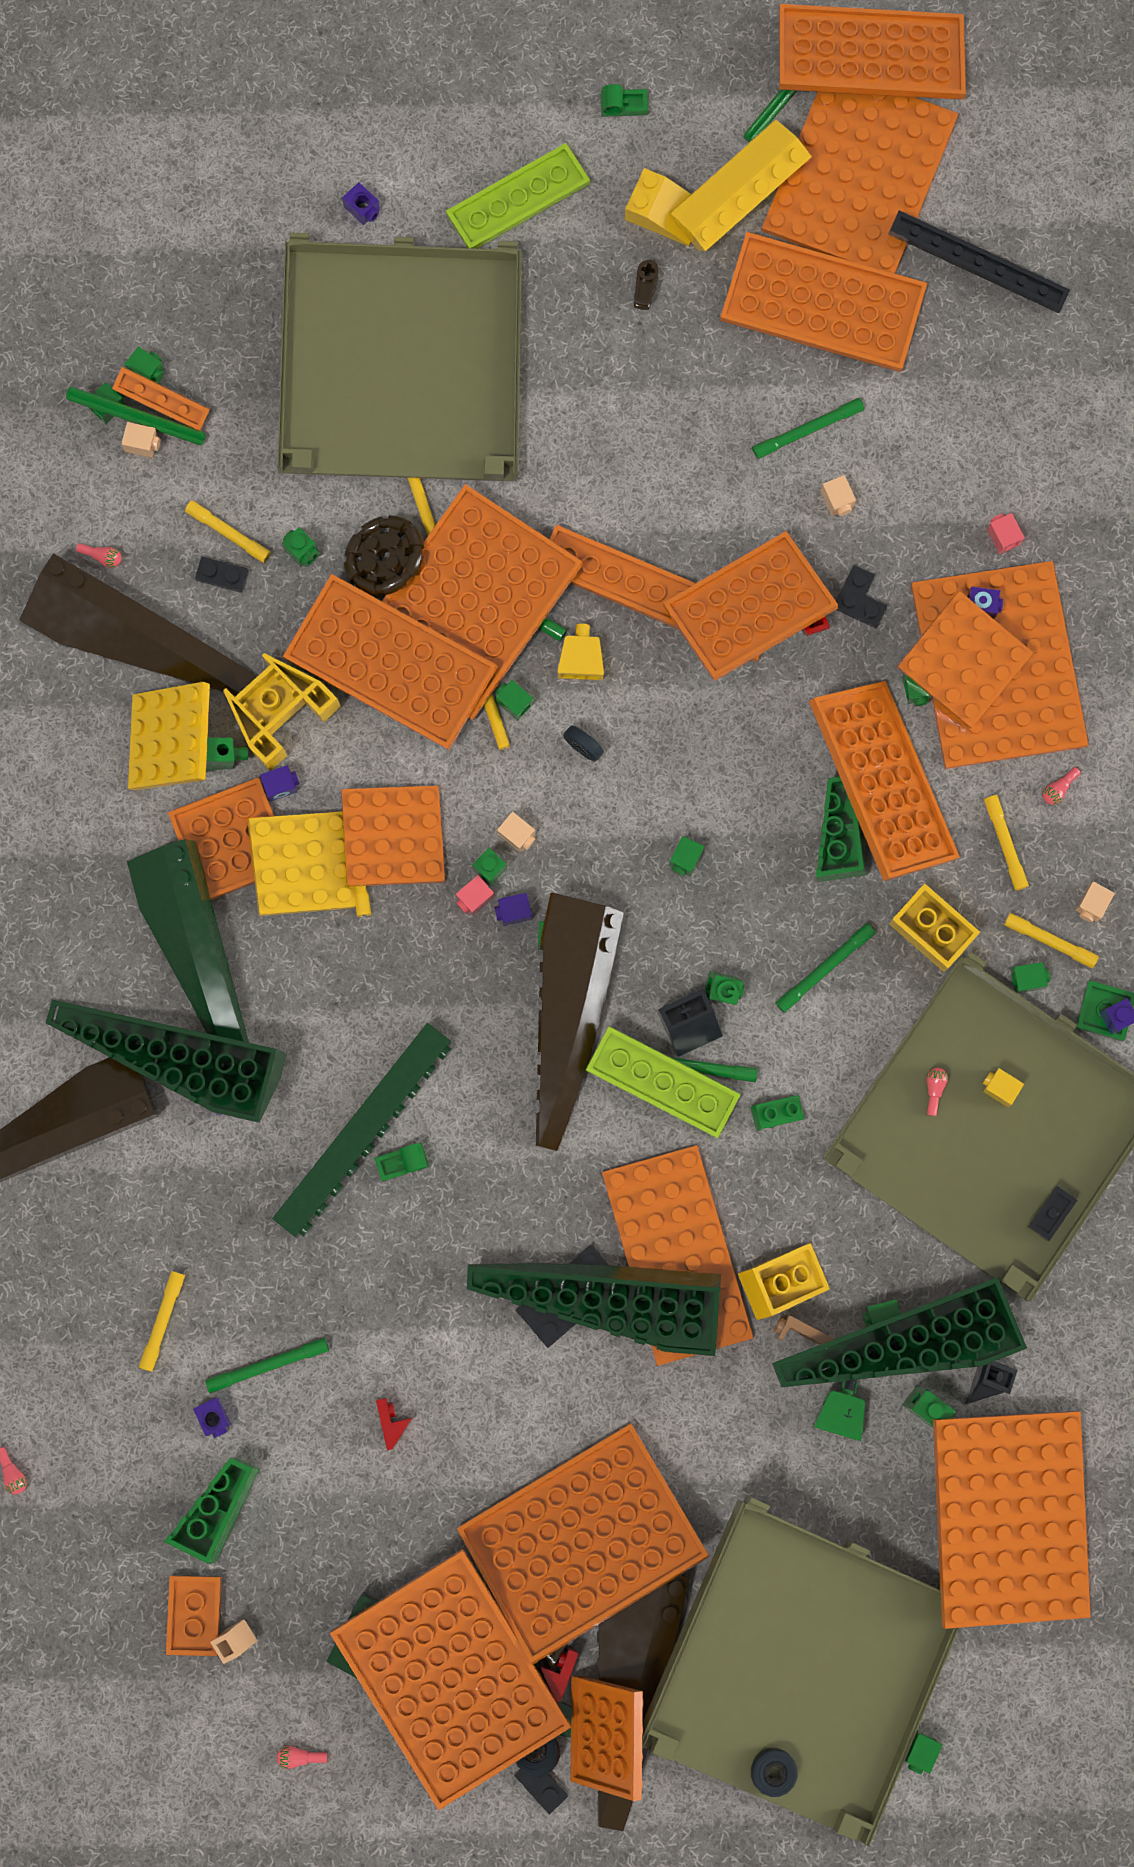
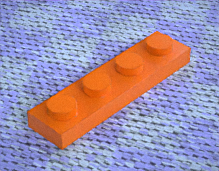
[112,366,210,431]

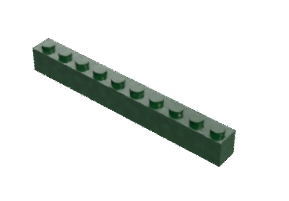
[272,1022,452,1238]

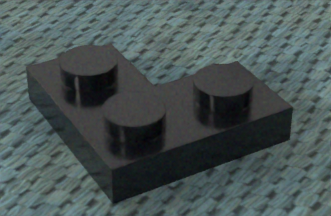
[836,565,887,628]

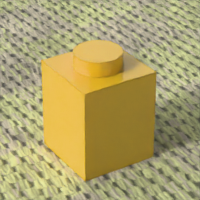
[982,1068,1024,1107]

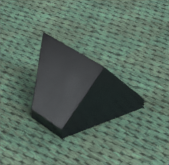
[966,1361,1018,1404]

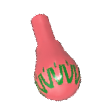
[76,543,122,568]
[1042,767,1080,805]
[926,1067,948,1116]
[0,1447,27,1495]
[276,1745,327,1769]

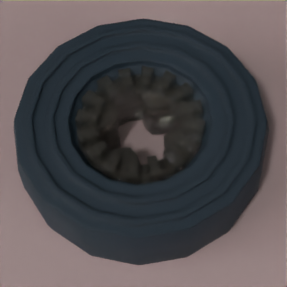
[563,725,604,762]
[516,1738,560,1777]
[751,1748,797,1797]

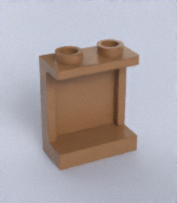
[773,1315,834,1345]

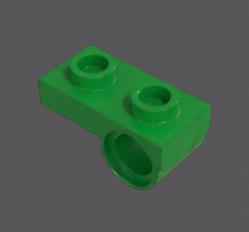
[600,84,648,117]
[750,1095,805,1131]
[374,1143,429,1182]

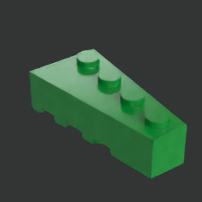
[816,776,868,882]
[164,1458,260,1564]

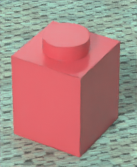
[987,513,1025,554]
[456,875,495,916]

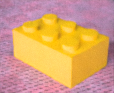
[889,883,980,972]

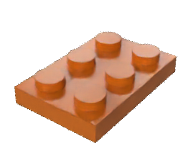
[166,1575,222,1656]

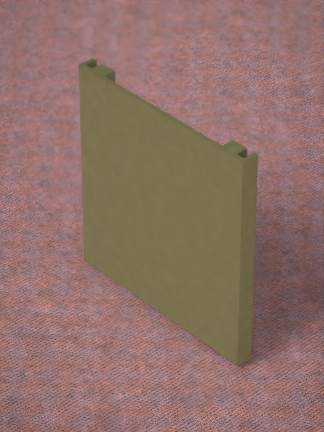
[277,232,522,482]
[822,952,1134,1302]
[642,1495,959,1846]

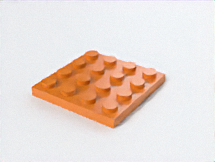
[896,591,1033,728]
[168,777,274,900]
[341,786,445,887]
[570,1675,643,1801]

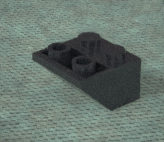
[657,989,723,1057]

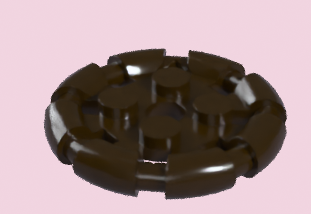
[344,515,424,596]

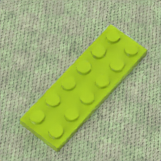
[446,143,590,249]
[586,1025,741,1138]

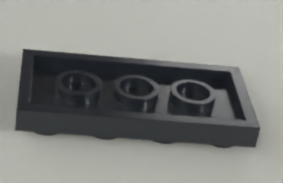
[516,1245,609,1348]

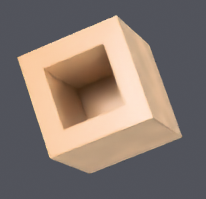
[121,422,161,458]
[821,475,856,516]
[497,812,536,852]
[1075,882,1115,923]
[210,1619,258,1664]

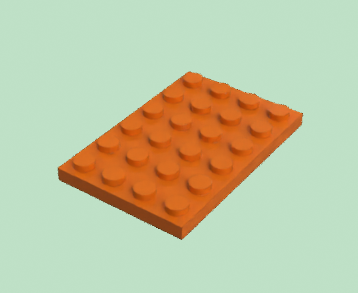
[663,531,838,681]

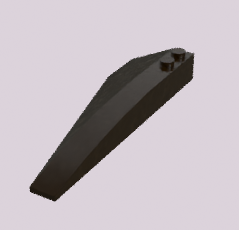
[19,553,257,696]
[536,893,624,1151]
[0,1057,159,1182]
[597,1574,689,1831]

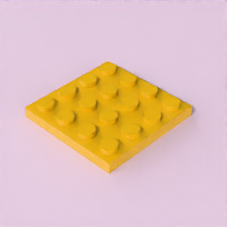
[128,682,210,790]
[248,812,356,916]

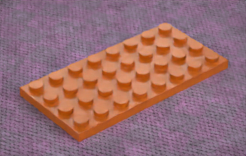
[779,4,966,100]
[720,232,927,372]
[283,574,498,750]
[809,681,960,881]
[602,1145,753,1366]

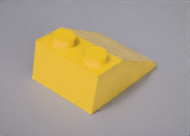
[625,168,691,246]
[738,1243,830,1320]

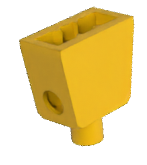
[558,624,604,680]

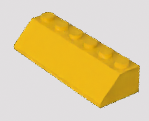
[670,119,811,251]

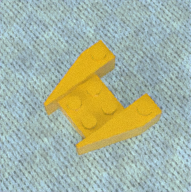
[223,653,341,771]

